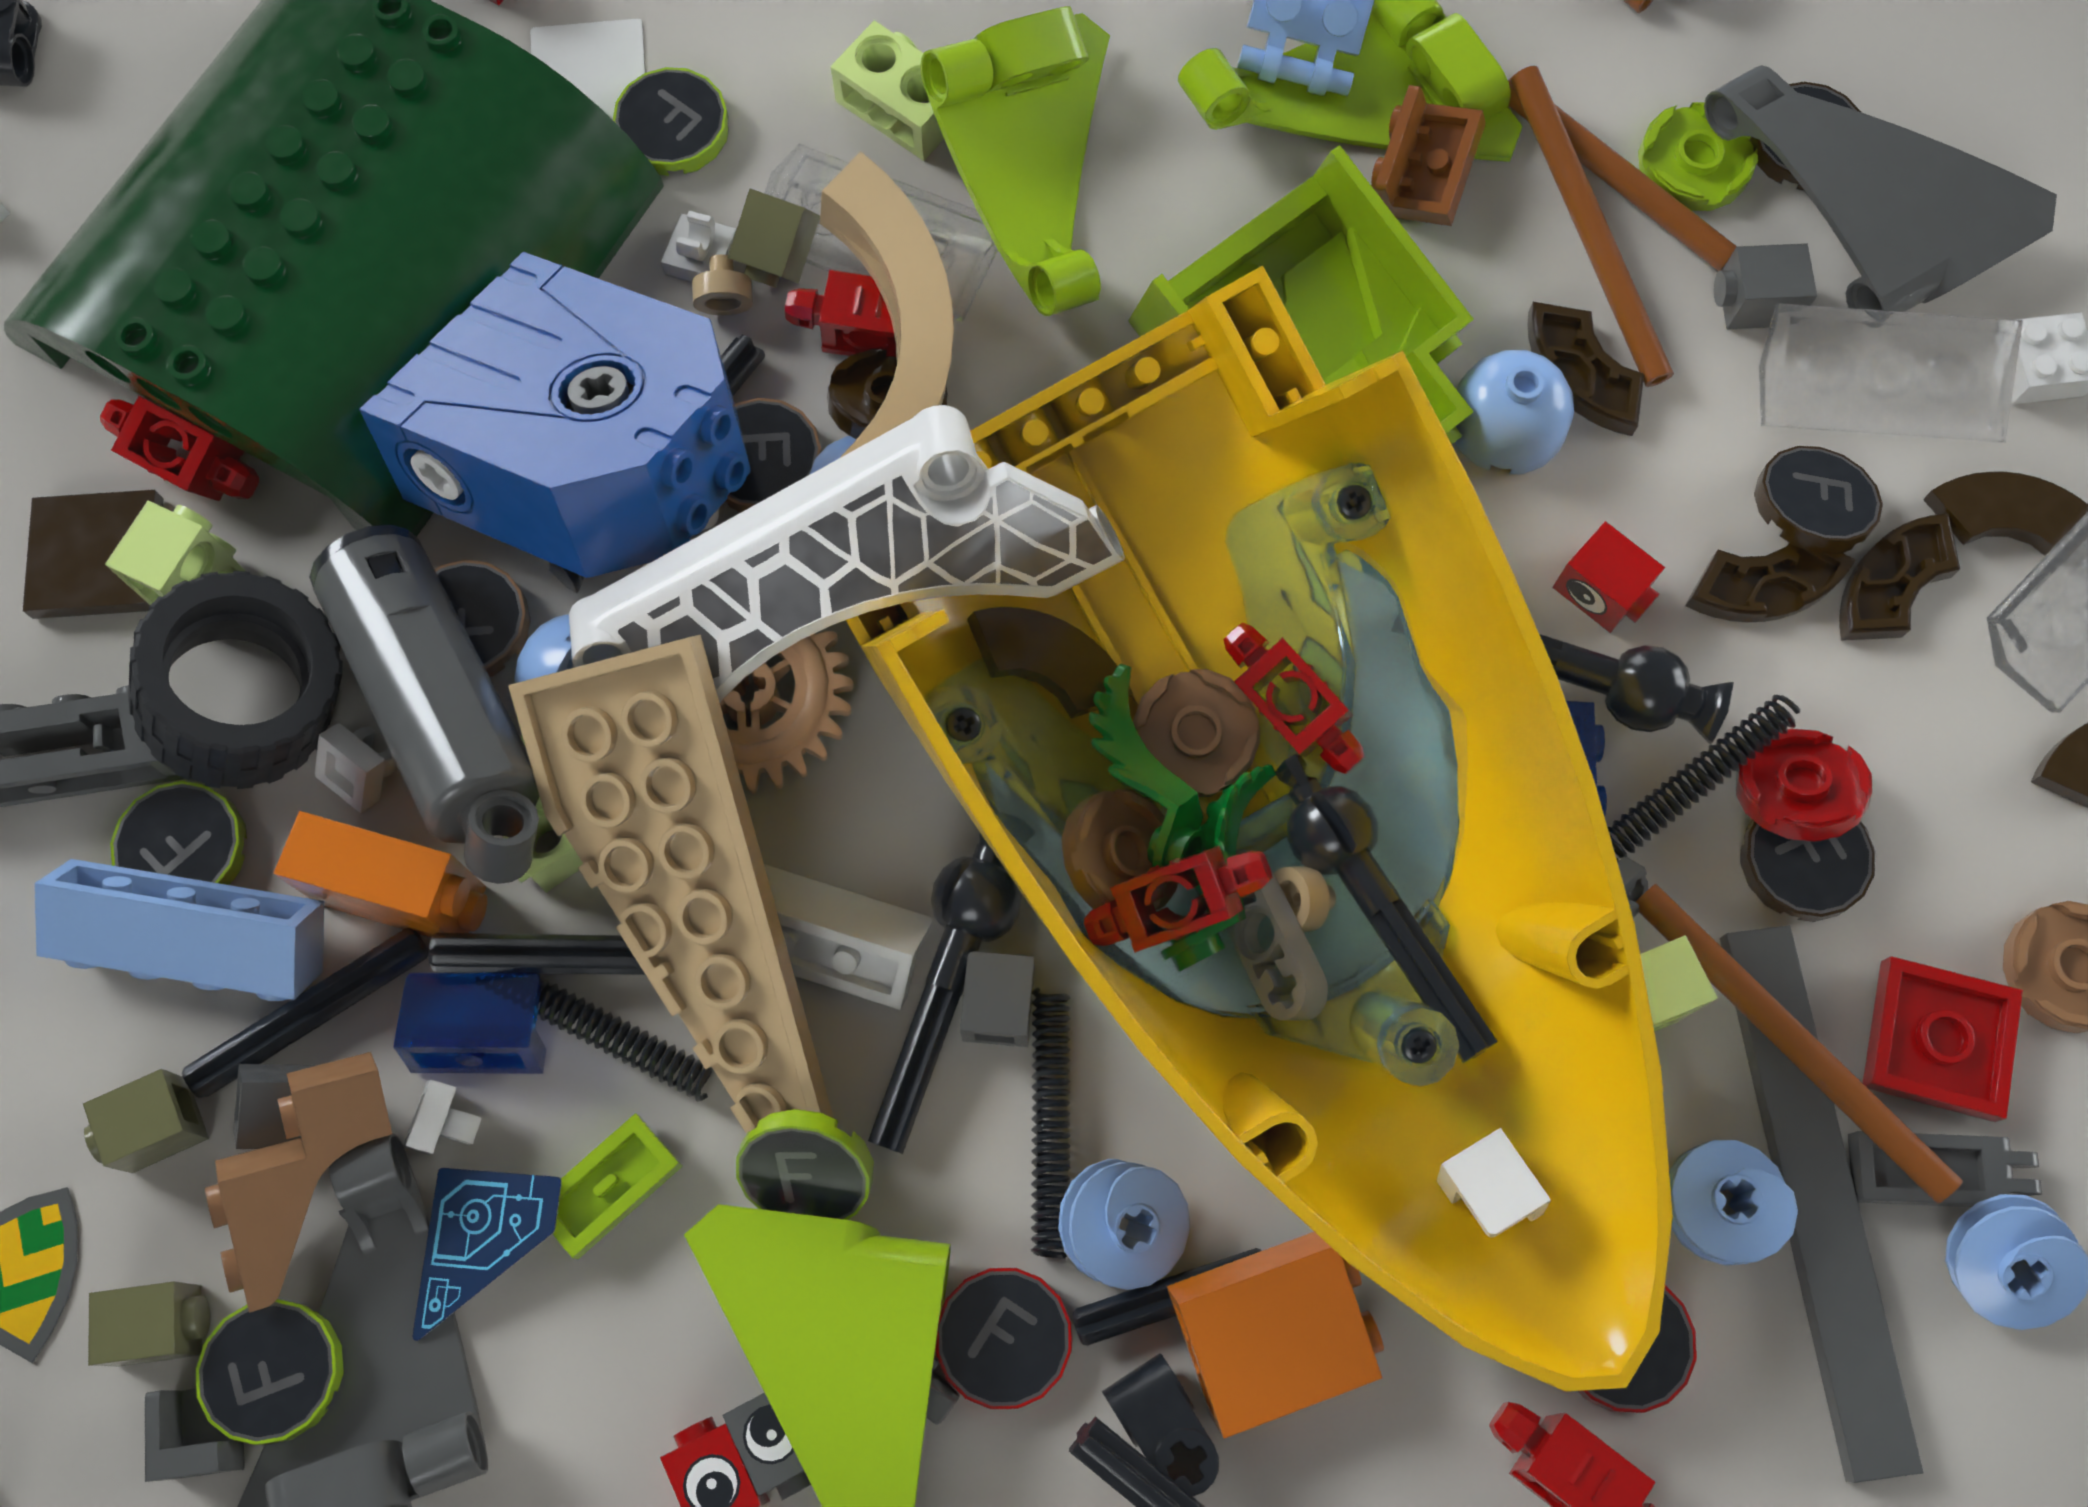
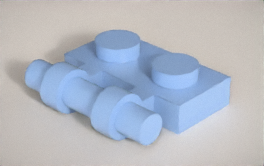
[1237,0,1374,96]

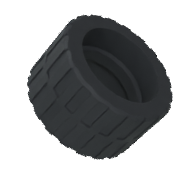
[128,571,343,789]

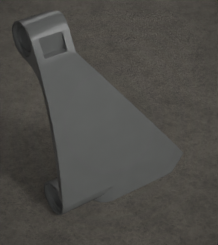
[1704,65,2057,329]
[237,1133,488,1507]

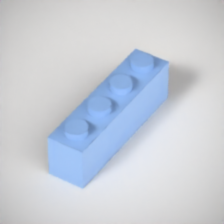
[34,859,324,1001]

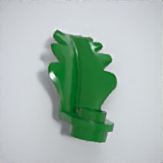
[1088,663,1206,883]
[1160,764,1276,973]

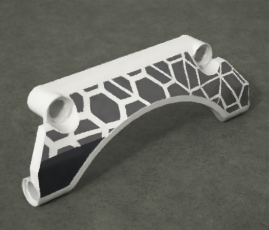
[569,405,1125,703]

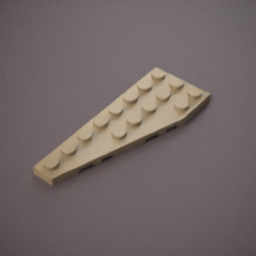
[508,634,834,1134]

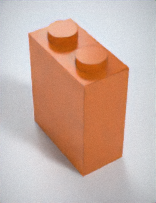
[273,811,487,937]
[1167,1232,1384,1439]

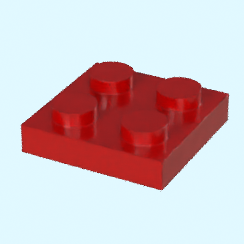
[1863,956,2023,1122]

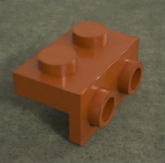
[1371,85,1486,226]

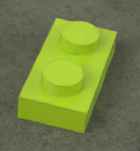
[553,1113,683,1260]

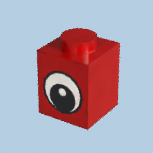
[1552,521,1665,633]
[660,1416,770,1507]

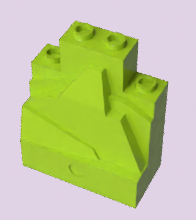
[1128,145,1474,444]

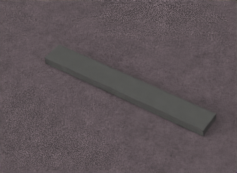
[1719,925,1924,1483]

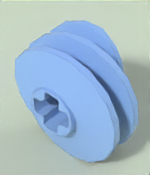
[1669,1140,1798,1266]
[1058,1159,1190,1290]
[1945,1194,2088,1330]

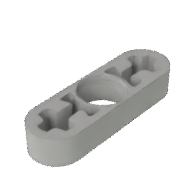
[1226,849,1328,1021]

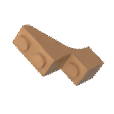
[205,1052,392,1313]

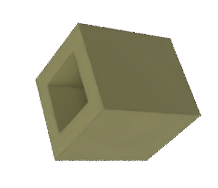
[727,188,820,288]
[83,1069,209,1174]
[88,1281,210,1367]

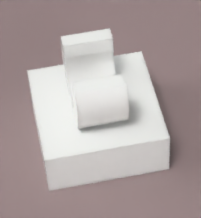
[661,210,736,282]
[315,722,397,813]
[403,1079,482,1155]

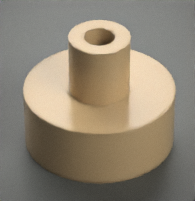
[692,254,753,316]
[1274,866,1336,932]

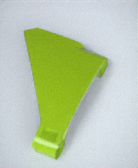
[1177,0,1523,162]
[920,6,1110,316]
[684,1204,951,1507]

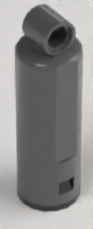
[309,525,540,884]

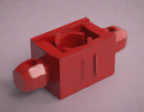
[785,269,954,357]
[100,395,259,502]
[1223,622,1366,775]
[1084,846,1273,953]
[1489,1402,1656,1507]

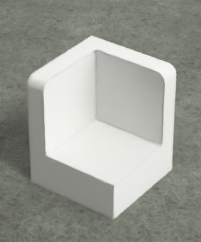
[1436,1128,1551,1237]

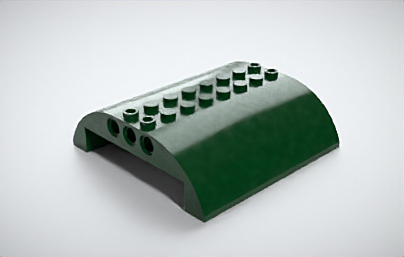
[4,0,664,537]

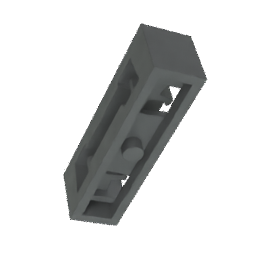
[0,685,185,807]

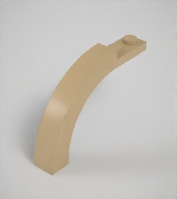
[820,151,954,458]

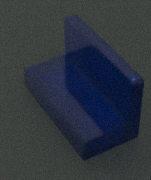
[393,973,547,1074]

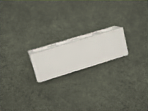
[764,864,932,1010]

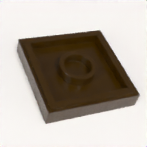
[22,490,164,619]

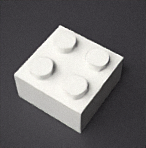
[1993,312,2088,404]

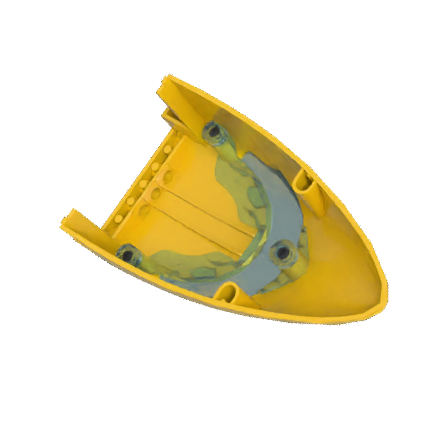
[846,266,1673,1392]

